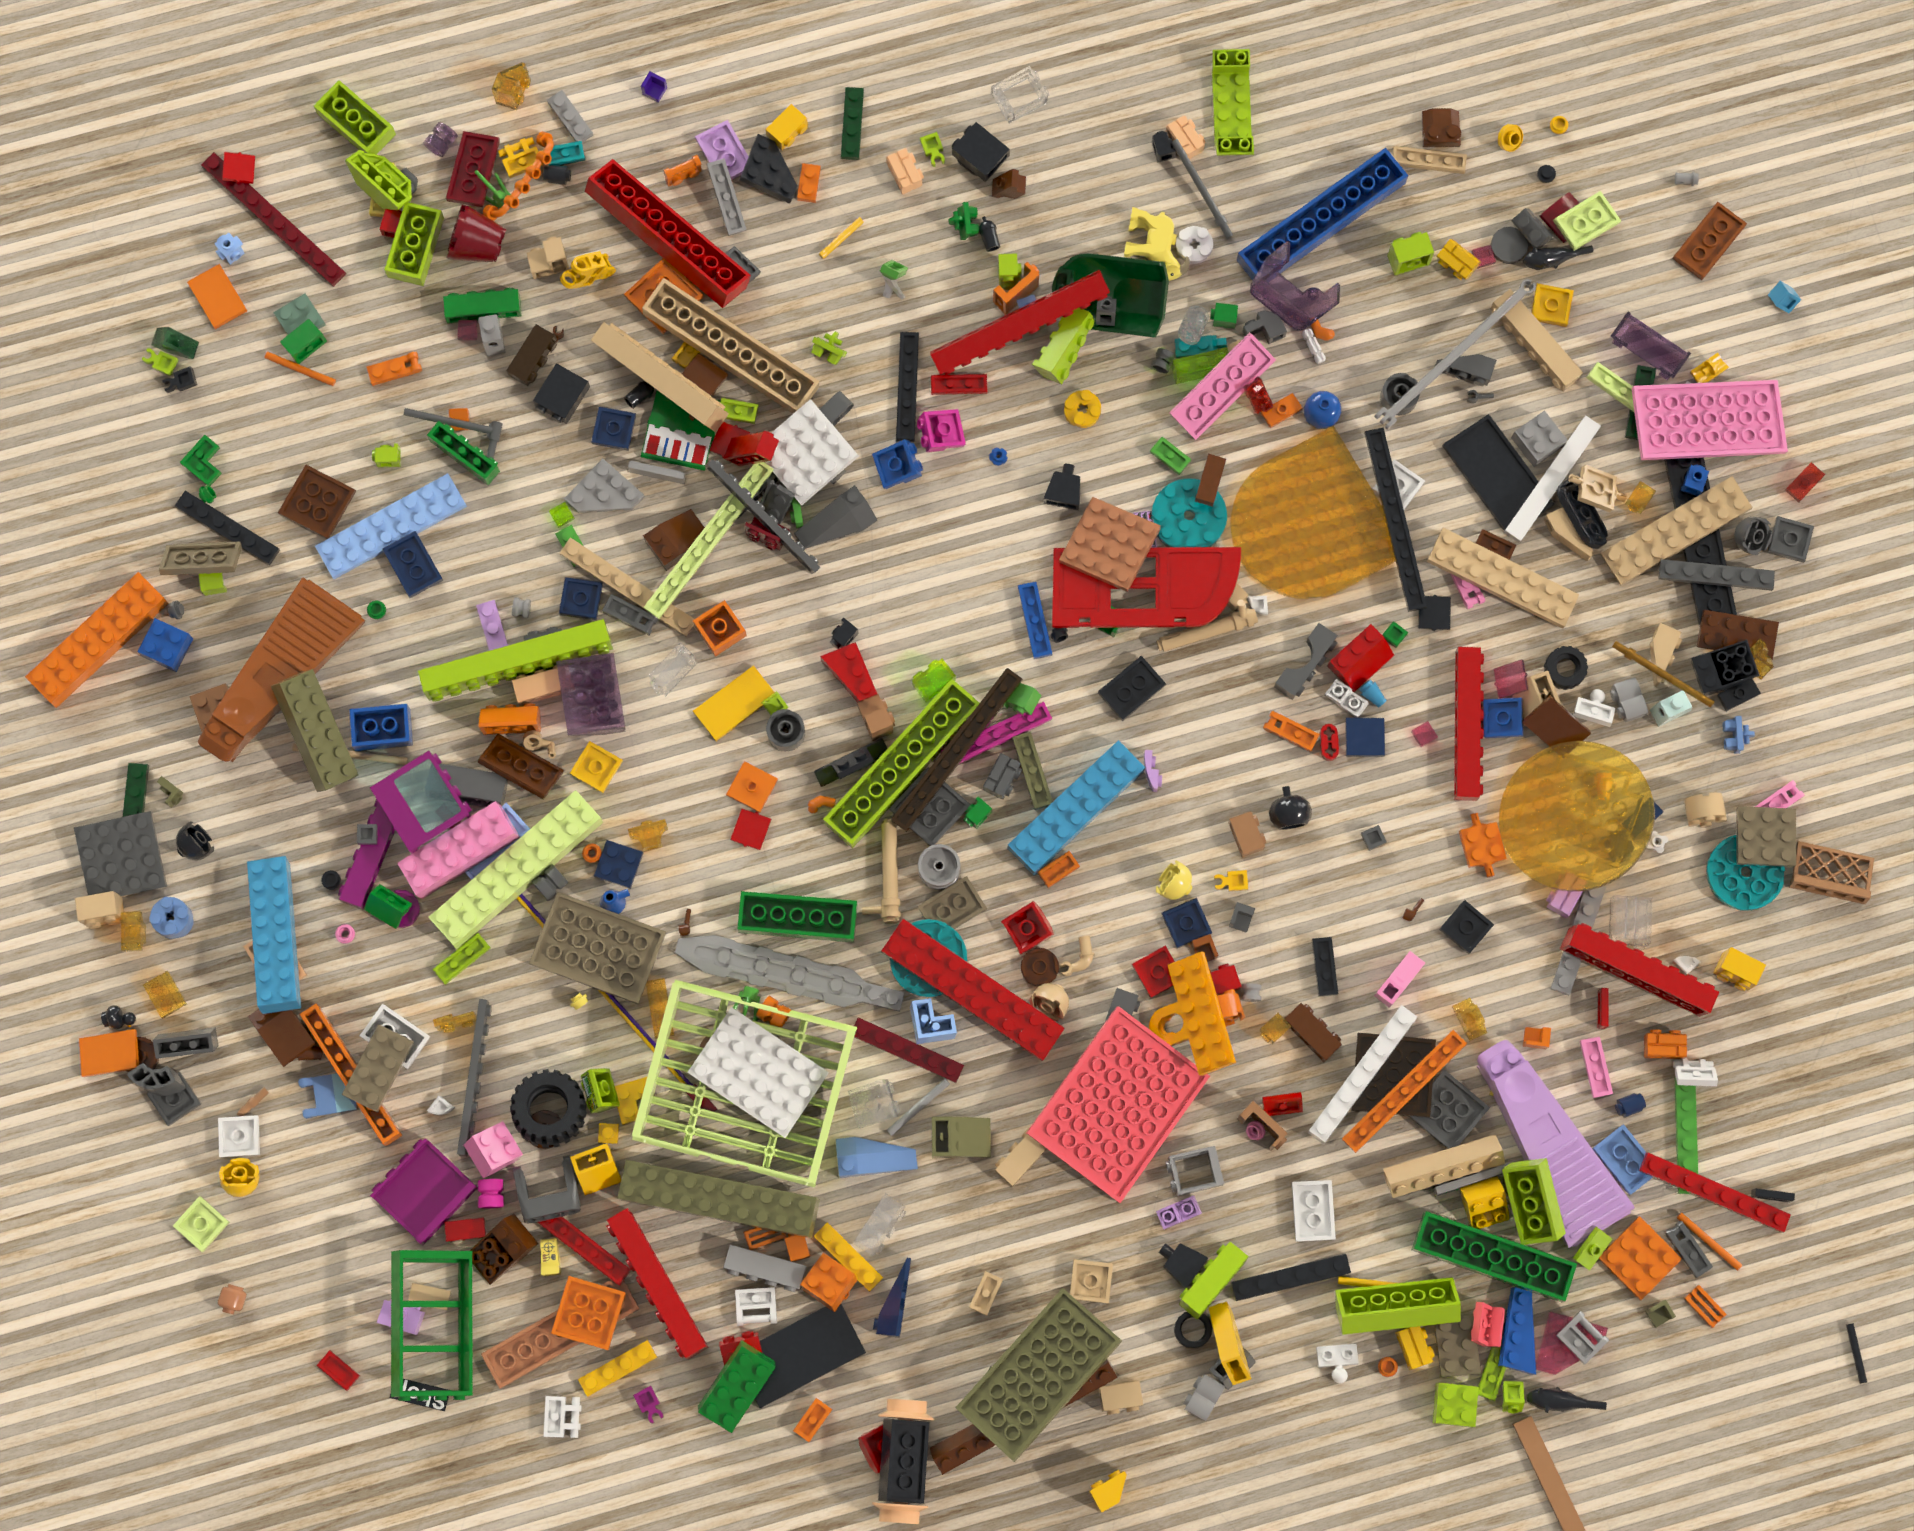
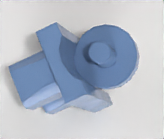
[1722,716,1755,754]

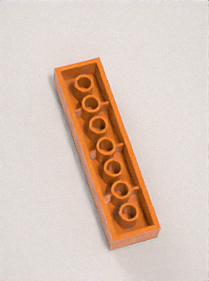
[25,572,169,708]

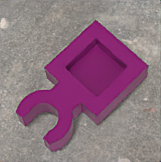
[633,1386,664,1424]

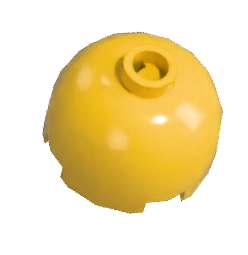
[219,1158,260,1197]

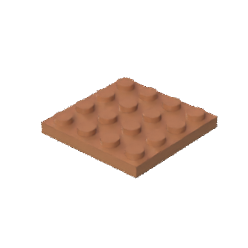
[1059,497,1161,592]

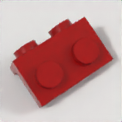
[719,1331,762,1366]

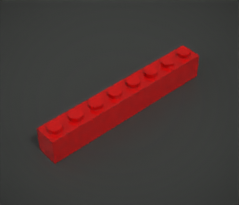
[1454,647,1484,801]

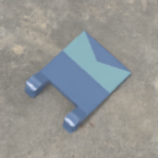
[298,1073,357,1119]

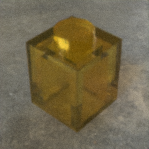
[1625,481,1656,514]
[1260,1013,1291,1045]

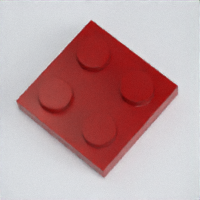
[1132,945,1175,998]

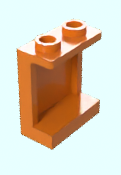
[993,262,1040,315]

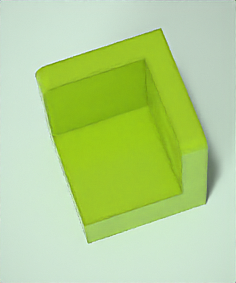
[199,573,227,596]

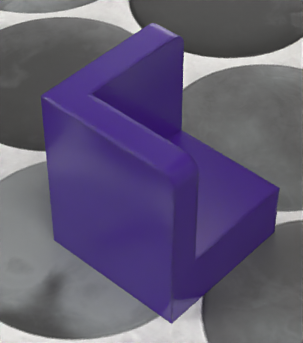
[641,71,667,103]

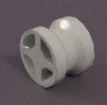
[512,597,531,618]
[1242,984,1261,1002]

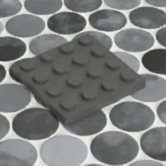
[74,811,167,896]

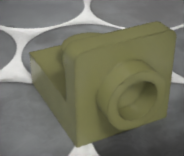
[157,776,184,808]

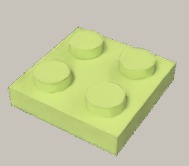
[173,1196,230,1252]

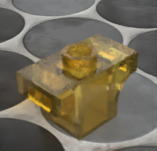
[1750,639,1774,680]
[628,819,668,852]
[121,911,146,952]
[1452,998,1488,1042]

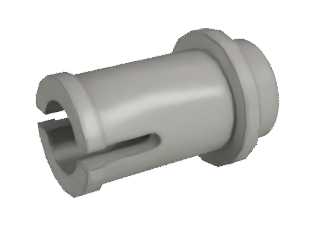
[1675,171,1699,186]

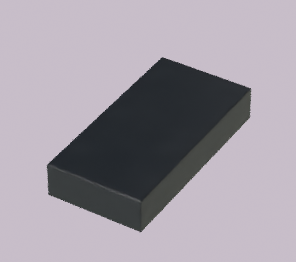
[1751,1188,1795,1203]

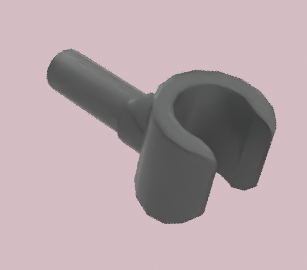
[1468,390,1494,403]

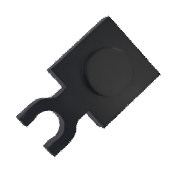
[162,366,198,393]

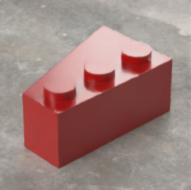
[820,642,878,703]

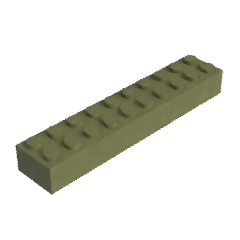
[617,1160,820,1239]

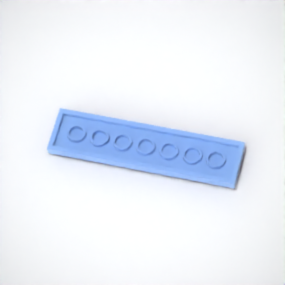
[315,473,467,579]

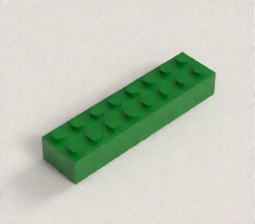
[1411,1211,1577,1303]

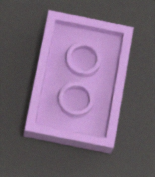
[695,120,748,180]

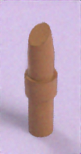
[237,1088,269,1116]

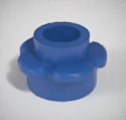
[989,447,1008,466]

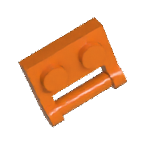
[663,155,702,187]

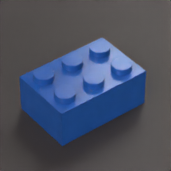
[349,704,413,751]

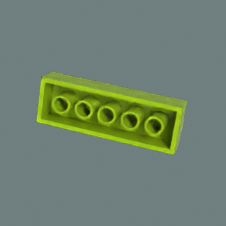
[1335,1277,1461,1335]

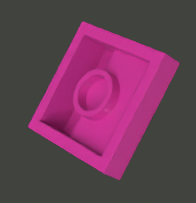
[917,409,966,452]

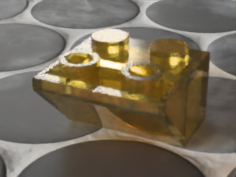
[491,62,531,110]

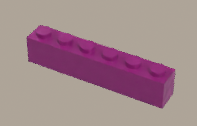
[338,799,396,910]

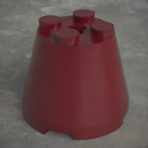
[446,204,506,262]

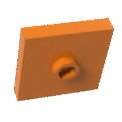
[726,761,778,813]

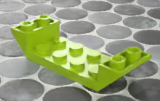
[1212,49,1254,156]

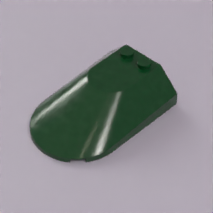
[1052,253,1169,337]

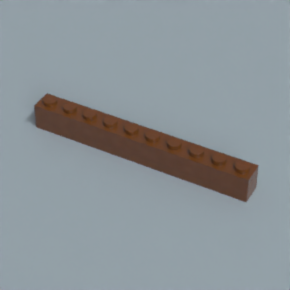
[929,1358,1118,1475]

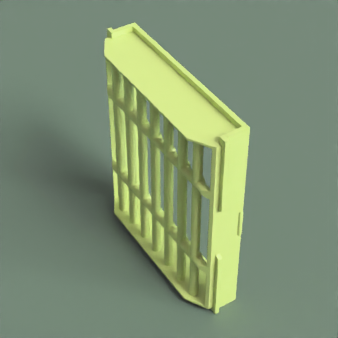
[632,980,857,1188]

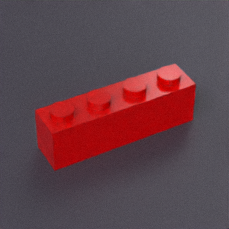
[723,431,779,466]

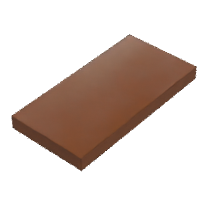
[1672,201,1747,280]

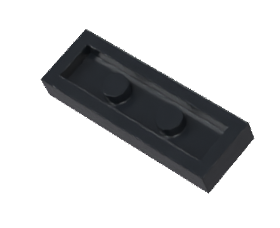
[1312,937,1339,997]

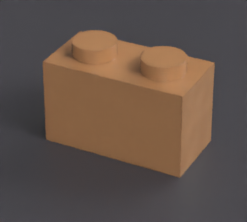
[1228,811,1266,858]

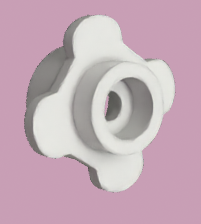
[1646,831,1668,853]

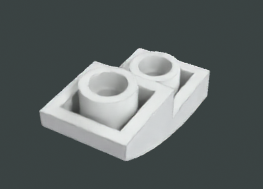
[1325,679,1368,718]

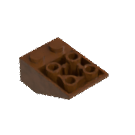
[470,1214,539,1285]

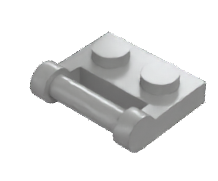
[1556,1311,1609,1365]

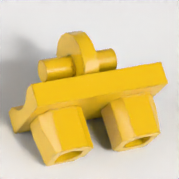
[1690,352,1729,383]

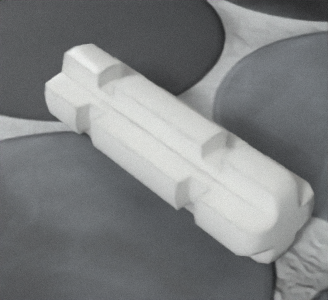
[1302,328,1326,364]

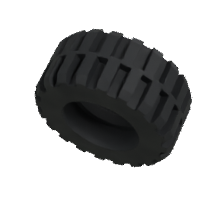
[510,1069,587,1148]

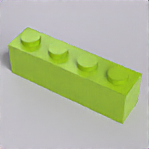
[1179,1242,1248,1320]

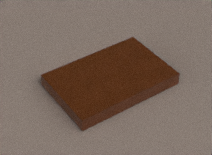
[1522,695,1591,759]

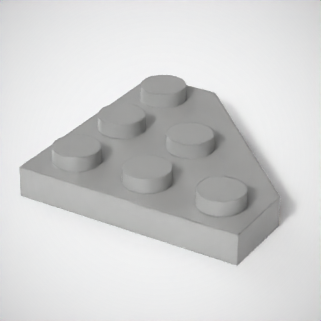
[564,458,645,513]

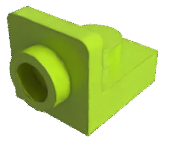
[1502,1381,1525,1414]

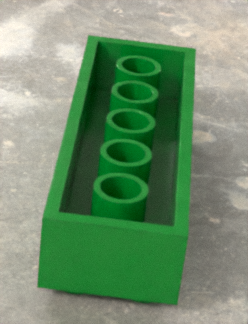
[737,891,858,943]

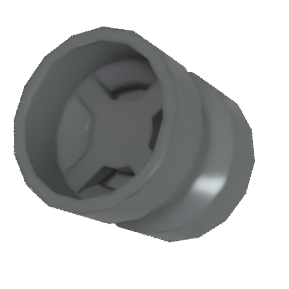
[1151,348,1175,374]

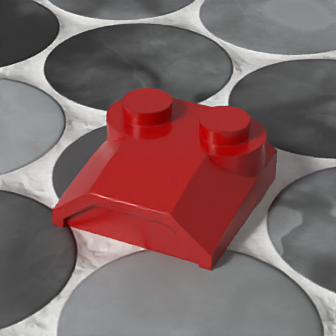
[1001,901,1054,955]
[858,1424,883,1474]

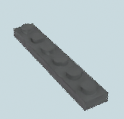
[1658,559,1775,591]

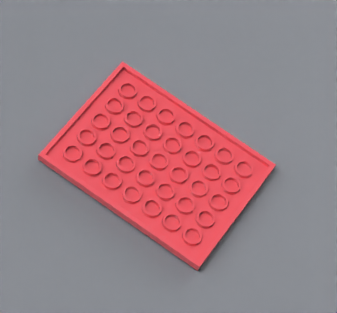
[1026,1006,1210,1203]

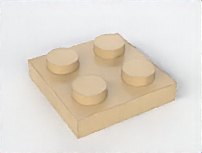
[1070,1259,1113,1304]

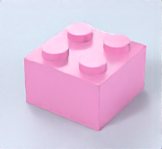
[464,1121,523,1178]

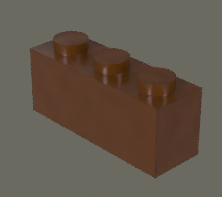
[1283,1003,1342,1063]

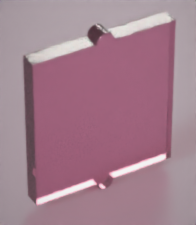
[1494,659,1528,699]

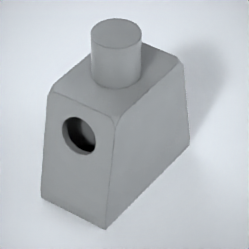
[478,315,506,356]

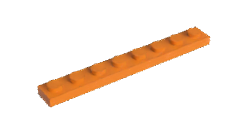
[1342,1030,1467,1153]

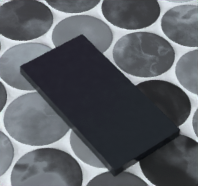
[1442,414,1555,536]
[755,1304,866,1409]

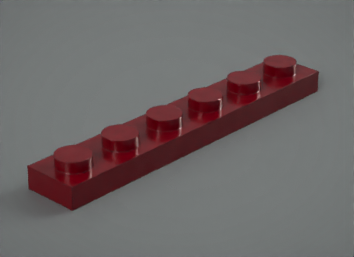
[854,1017,964,1083]

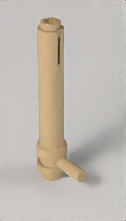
[1156,600,1258,652]
[862,819,901,924]

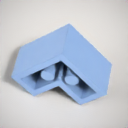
[910,998,957,1044]

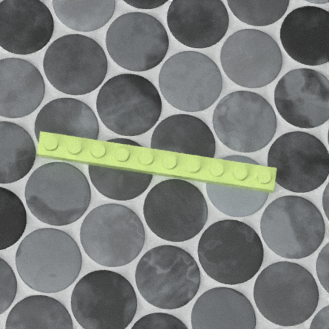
[644,462,774,619]

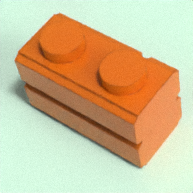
[1644,1030,1687,1059]

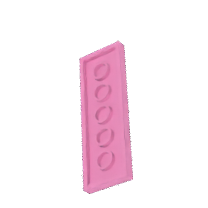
[1169,333,1276,440]

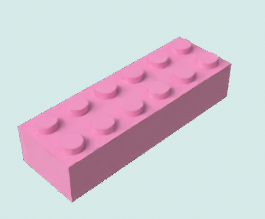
[397,801,520,899]

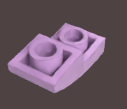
[1144,750,1162,792]
[1156,1196,1202,1229]

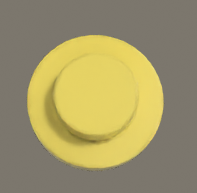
[570,993,588,1010]

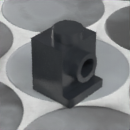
[1151,131,1176,163]
[830,617,859,649]

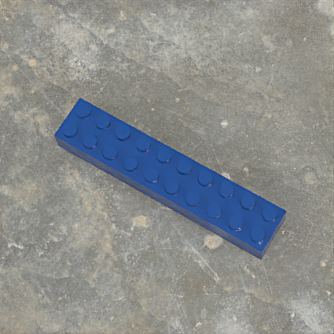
[1237,147,1408,289]

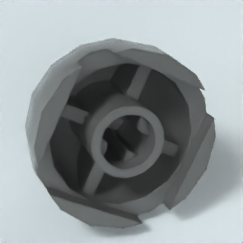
[1734,516,1772,555]

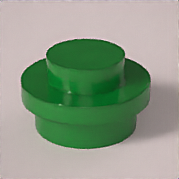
[199,485,216,504]
[367,600,386,619]

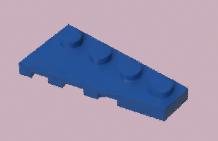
[1498,1287,1536,1375]

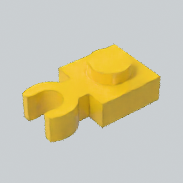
[1214,870,1248,892]

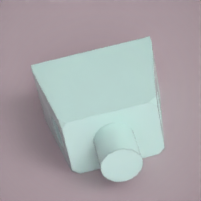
[1650,690,1692,727]

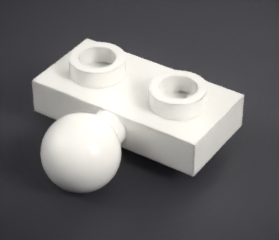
[1573,689,1615,727]
[1316,1344,1359,1384]

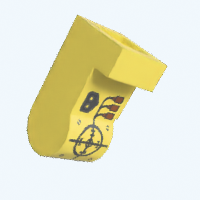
[540,1238,561,1276]

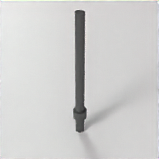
[1171,139,1233,239]

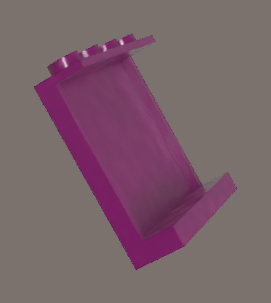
[370,1138,478,1246]

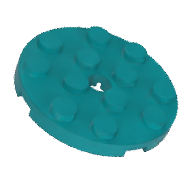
[1152,478,1227,547]
[1706,835,1785,911]
[890,919,967,997]

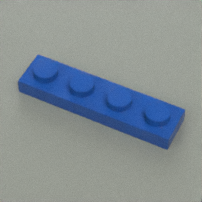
[1018,582,1052,659]

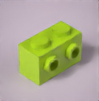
[998,253,1022,290]

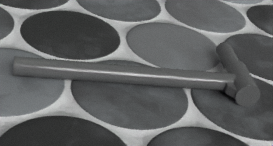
[403,408,503,459]

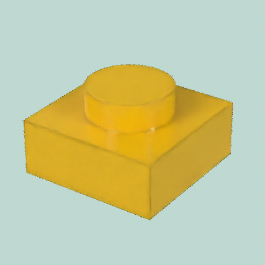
[598,1123,619,1144]

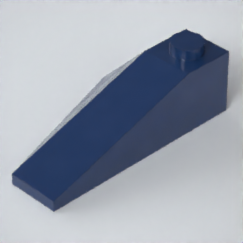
[873,1257,911,1338]

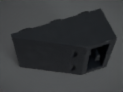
[1691,640,1760,696]

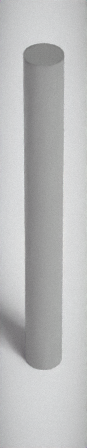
[887,1079,950,1136]

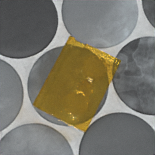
[143,970,187,1019]

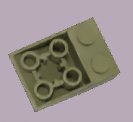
[932,1116,991,1158]

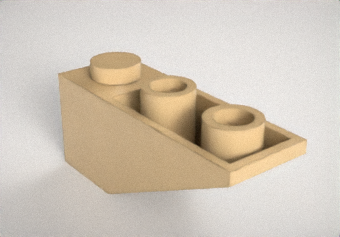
[1544,507,1593,561]
[1650,623,1682,687]

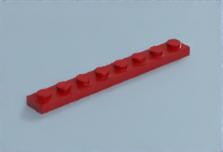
[1639,1152,1791,1233]

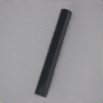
[1846,1323,1867,1384]

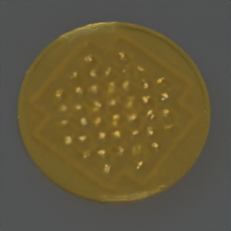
[1499,741,1655,892]

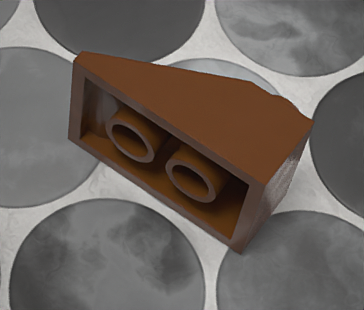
[643,509,705,571]
[248,1009,316,1067]

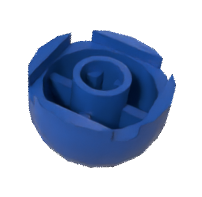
[1304,391,1341,429]

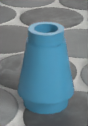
[1359,679,1387,708]

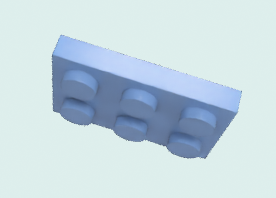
[1592,1124,1653,1195]

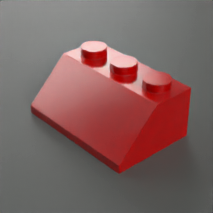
[1327,624,1395,692]

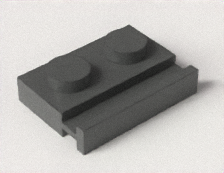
[760,480,795,525]

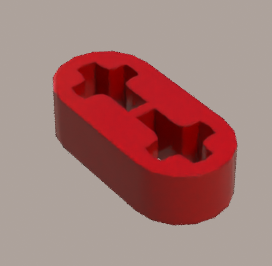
[1320,724,1339,761]

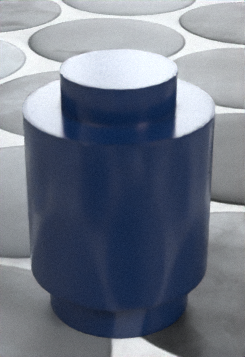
[1615,1093,1646,1118]

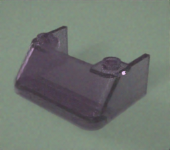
[1250,241,1340,331]
[1610,311,1691,381]

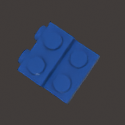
[872,439,923,489]

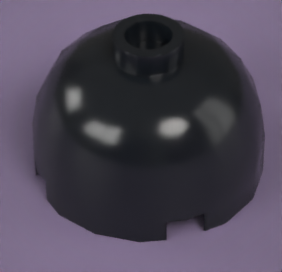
[176,821,214,861]

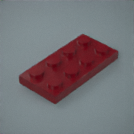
[446,131,500,208]

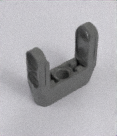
[513,1155,581,1224]

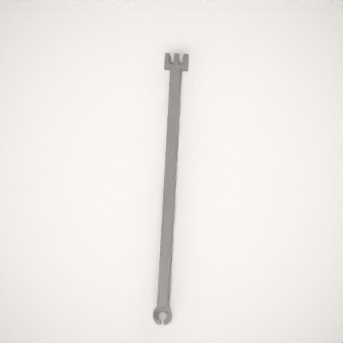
[1374,279,1535,430]

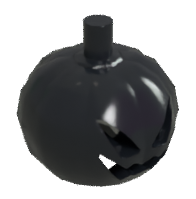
[1269,786,1312,830]

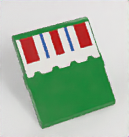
[641,390,721,471]

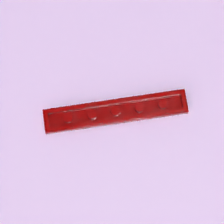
[537,1217,631,1286]

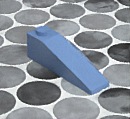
[836,1137,918,1178]

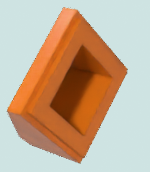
[449,408,469,431]

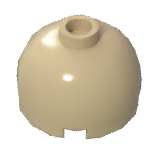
[1029,983,1069,1021]

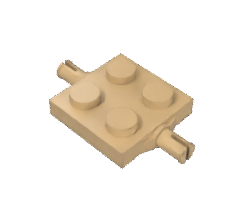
[1568,465,1627,512]

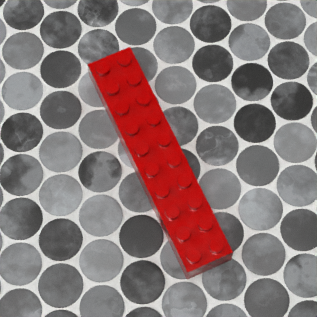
[584,159,751,308]
[881,919,1065,1061]

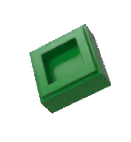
[1382,621,1408,648]

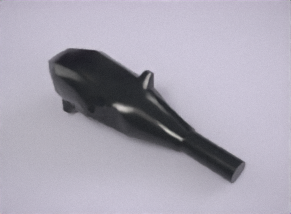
[1523,245,1594,270]
[1527,1387,1607,1413]

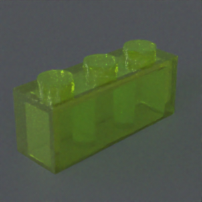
[1171,347,1229,384]

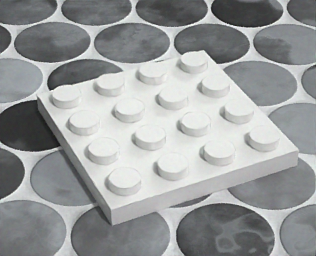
[765,399,859,505]

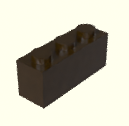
[506,324,557,387]

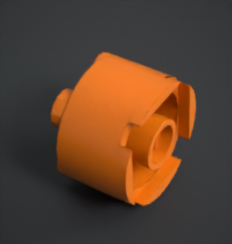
[1217,989,1245,1027]

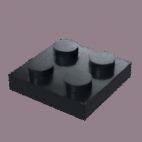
[1439,900,1495,954]

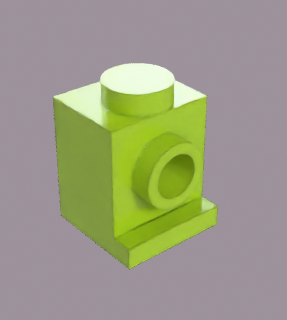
[372,443,401,467]

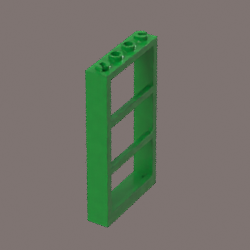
[391,1250,473,1401]

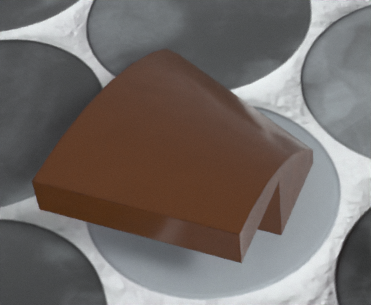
[682,353,728,421]

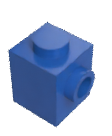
[1681,465,1709,496]

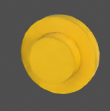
[1550,116,1568,134]

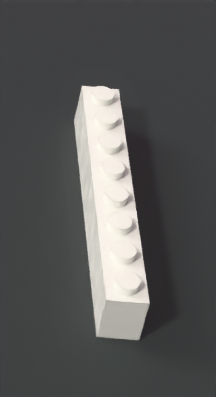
[1308,1005,1417,1144]

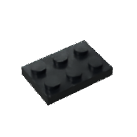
[1098,655,1166,721]

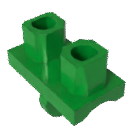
[948,202,979,240]

